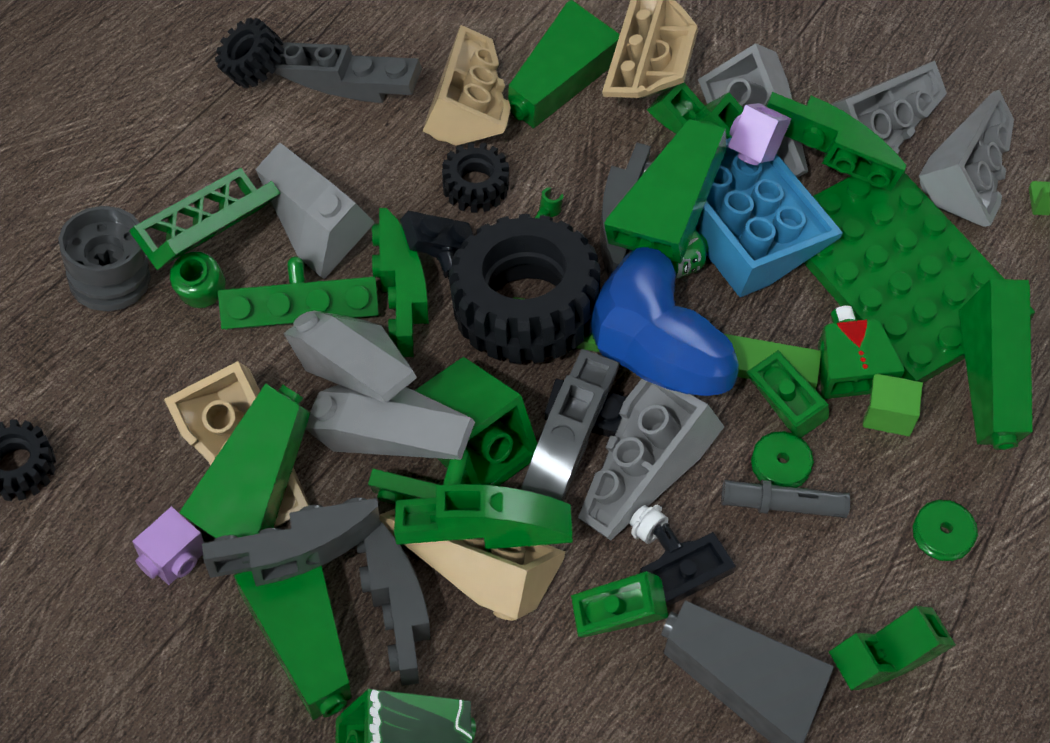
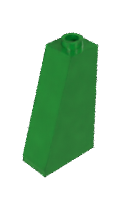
[508,0,620,129]
[604,119,727,264]
[958,279,1033,450]
[179,383,311,538]
[234,566,352,720]

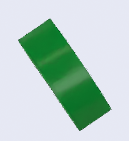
[647,83,744,139]
[829,606,956,691]

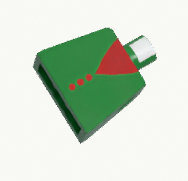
[818,306,905,399]

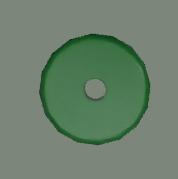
[751,431,814,488]
[912,500,978,561]

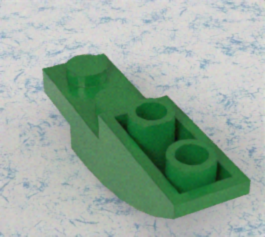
[765,92,906,192]
[372,208,429,357]
[394,484,573,549]

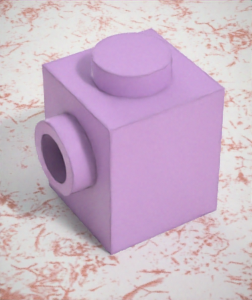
[728,103,791,165]
[132,506,204,585]

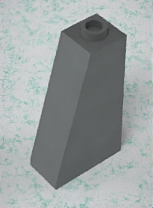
[661,600,834,743]

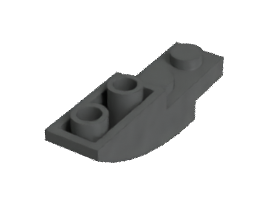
[273,42,422,103]
[600,142,653,278]
[521,349,620,501]
[202,497,380,586]
[356,521,431,686]

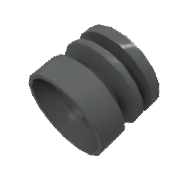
[58,206,151,312]

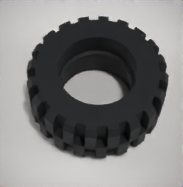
[449,214,601,364]

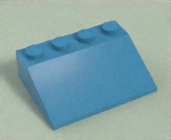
[695,137,843,297]

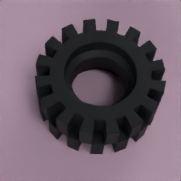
[215,18,284,88]
[442,142,509,213]
[0,419,56,501]

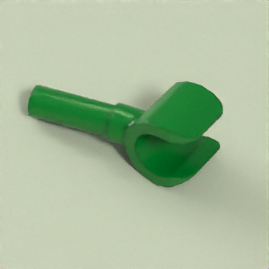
[534,187,564,218]

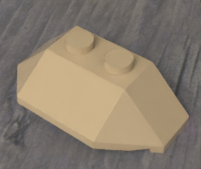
[602,0,698,98]

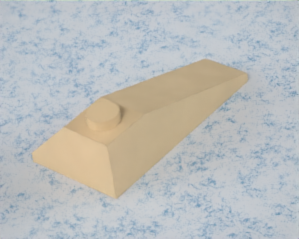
[423,25,511,146]
[164,361,309,528]
[379,509,565,621]

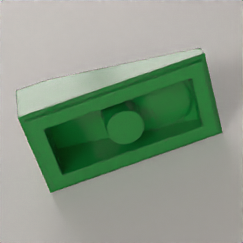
[746,350,829,438]
[571,571,668,638]

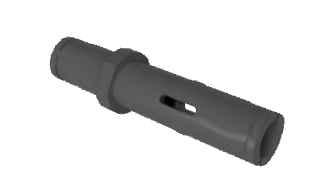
[721,480,850,518]

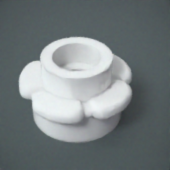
[630,505,668,544]

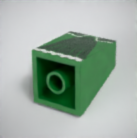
[335,689,476,743]

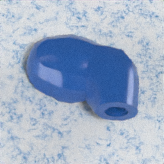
[591,247,739,396]

